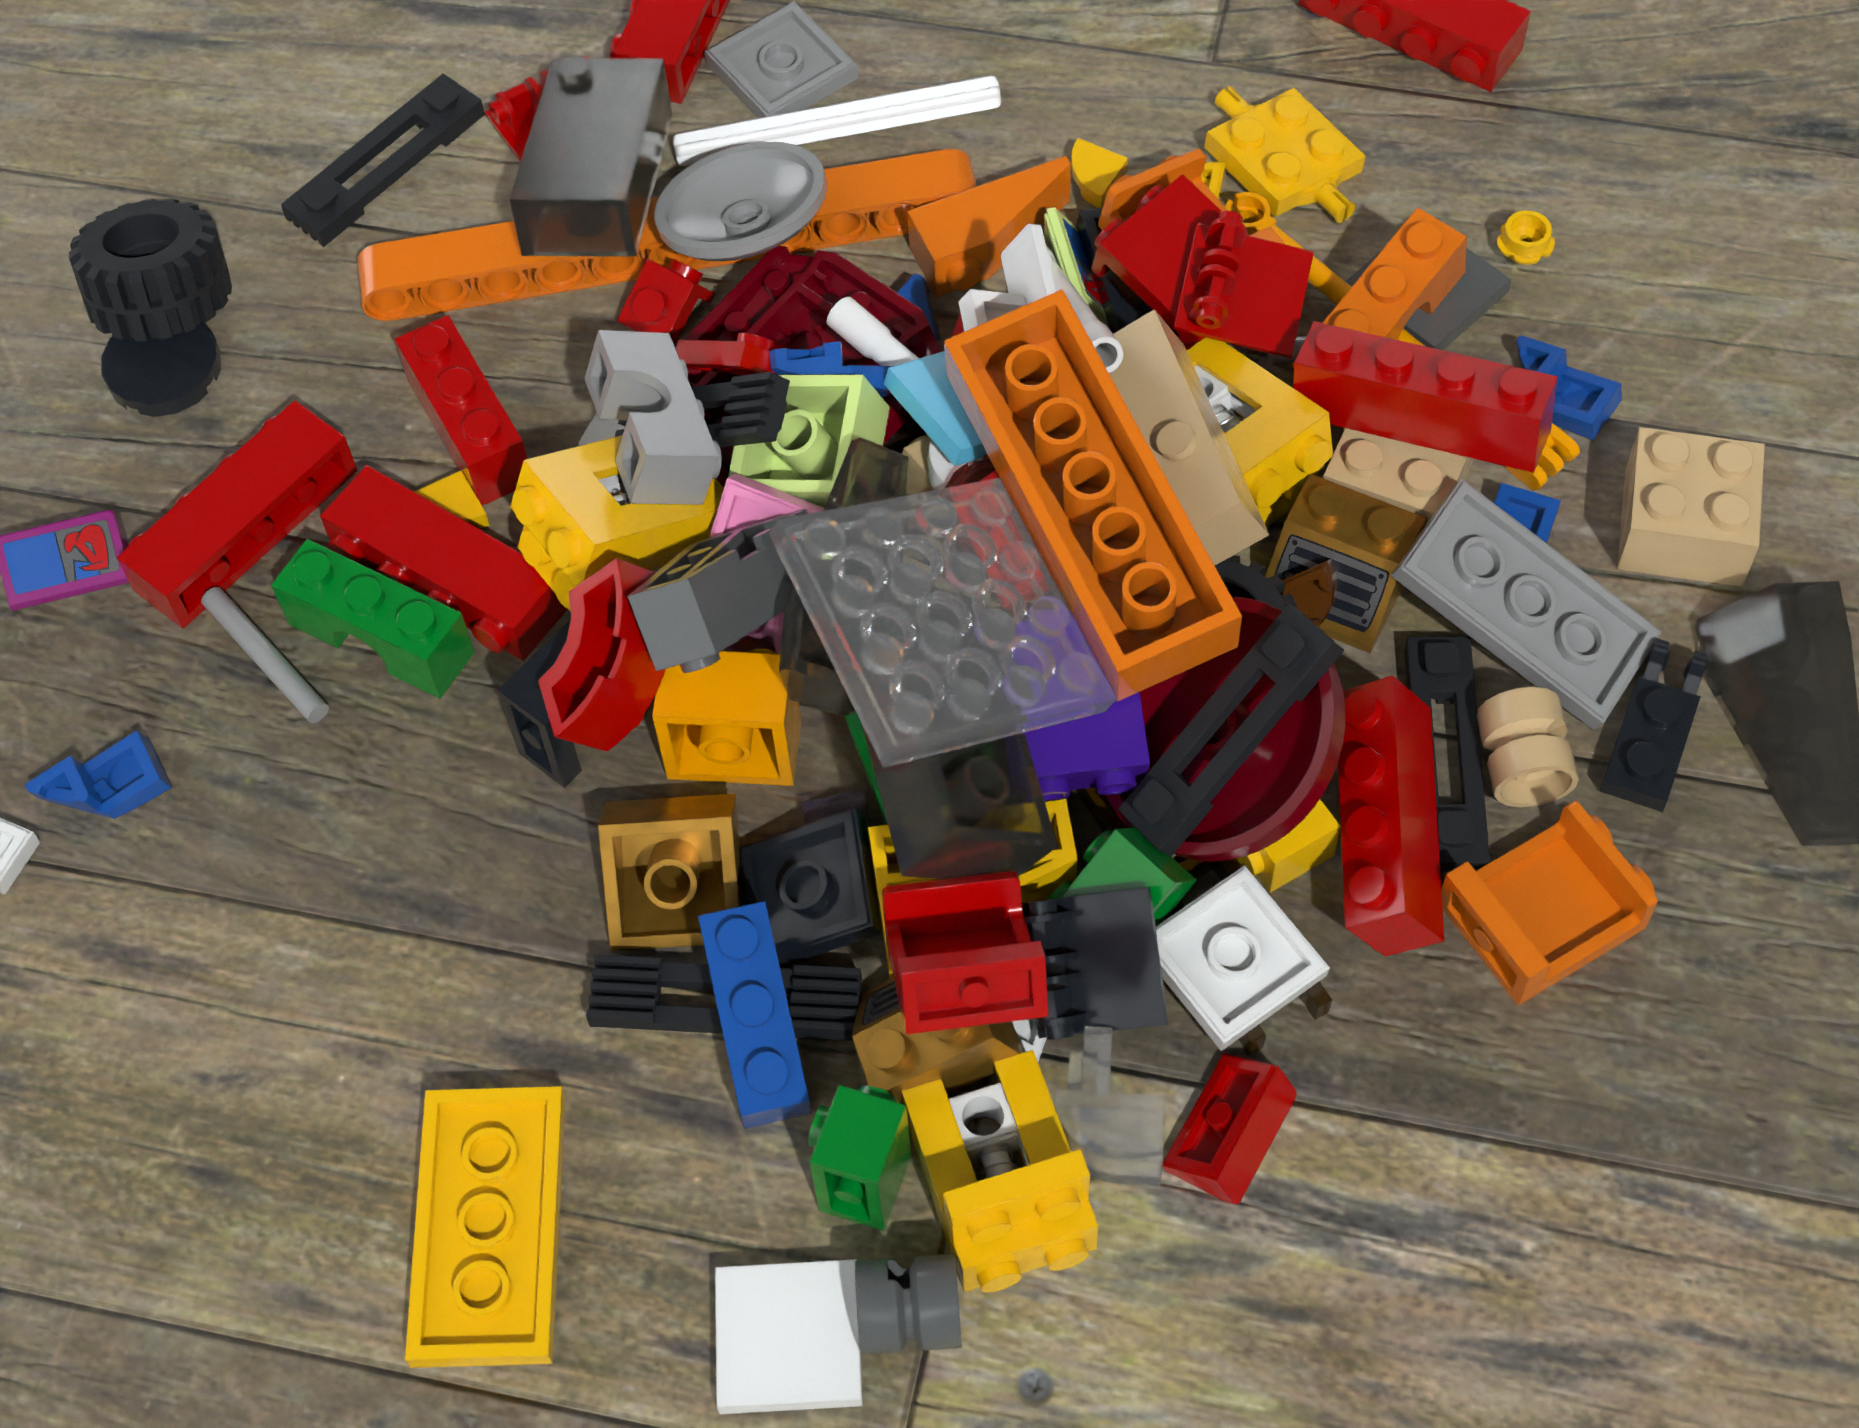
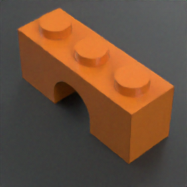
[1323,207,1467,340]

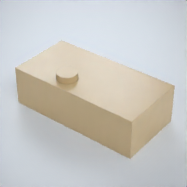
[1109,309,1269,566]

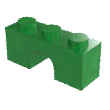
[271,539,475,699]

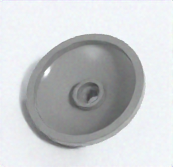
[654,142,827,261]

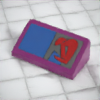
[0,510,129,611]

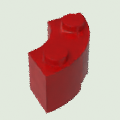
[538,558,666,752]

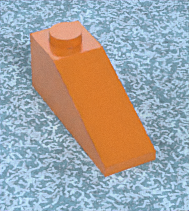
[907,156,1071,297]

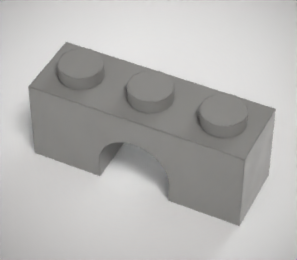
[584,330,722,505]

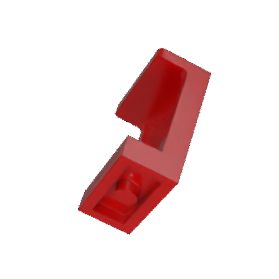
[1091,174,1247,350]
[882,871,1048,1035]

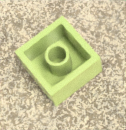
[728,375,890,522]

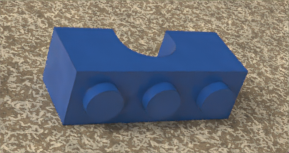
[698,901,811,1129]

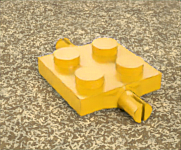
[1204,86,1366,223]

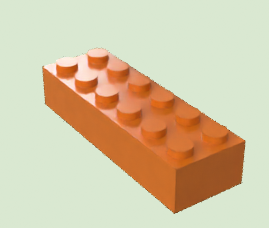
[944,289,1242,702]

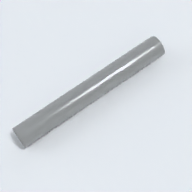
[201,587,329,723]

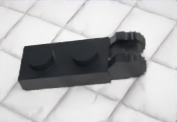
[1600,638,1709,812]

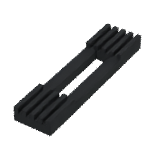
[281,73,485,247]
[615,372,790,447]
[1118,604,1344,857]
[1404,637,1490,874]
[586,954,862,1041]

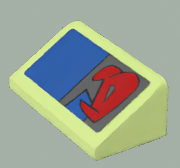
[1044,207,1109,328]

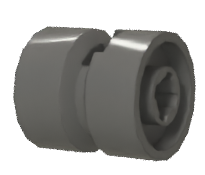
[855,1253,962,1355]

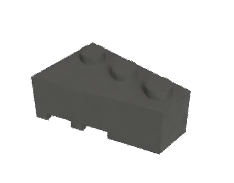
[627,509,832,673]

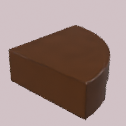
[1281,558,1337,627]

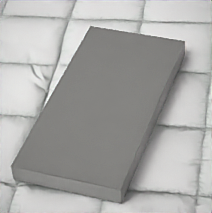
[1391,478,1662,730]

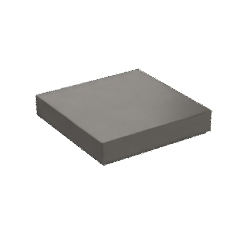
[705,1,859,118]

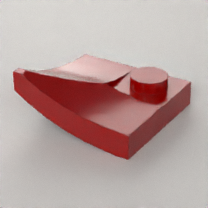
[676,333,790,376]

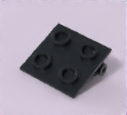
[1022,887,1169,1040]

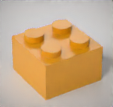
[652,649,801,786]

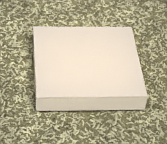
[1156,866,1330,1051]
[715,1259,863,1414]

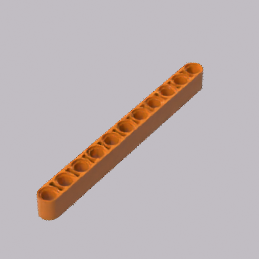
[357,149,977,321]

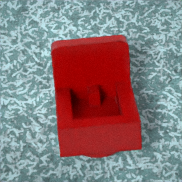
[617,258,715,346]

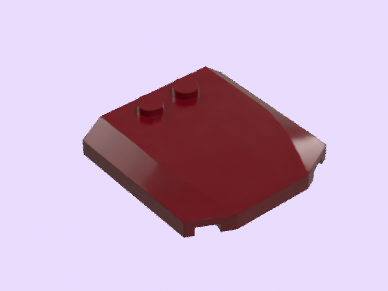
[675,246,942,474]

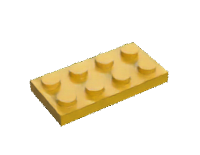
[405,1086,566,1368]

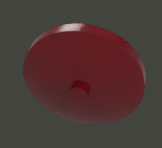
[1106,597,1345,861]

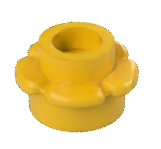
[1497,210,1555,265]

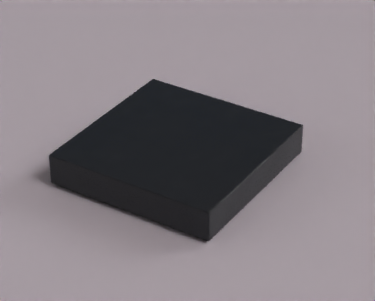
[739,808,883,967]

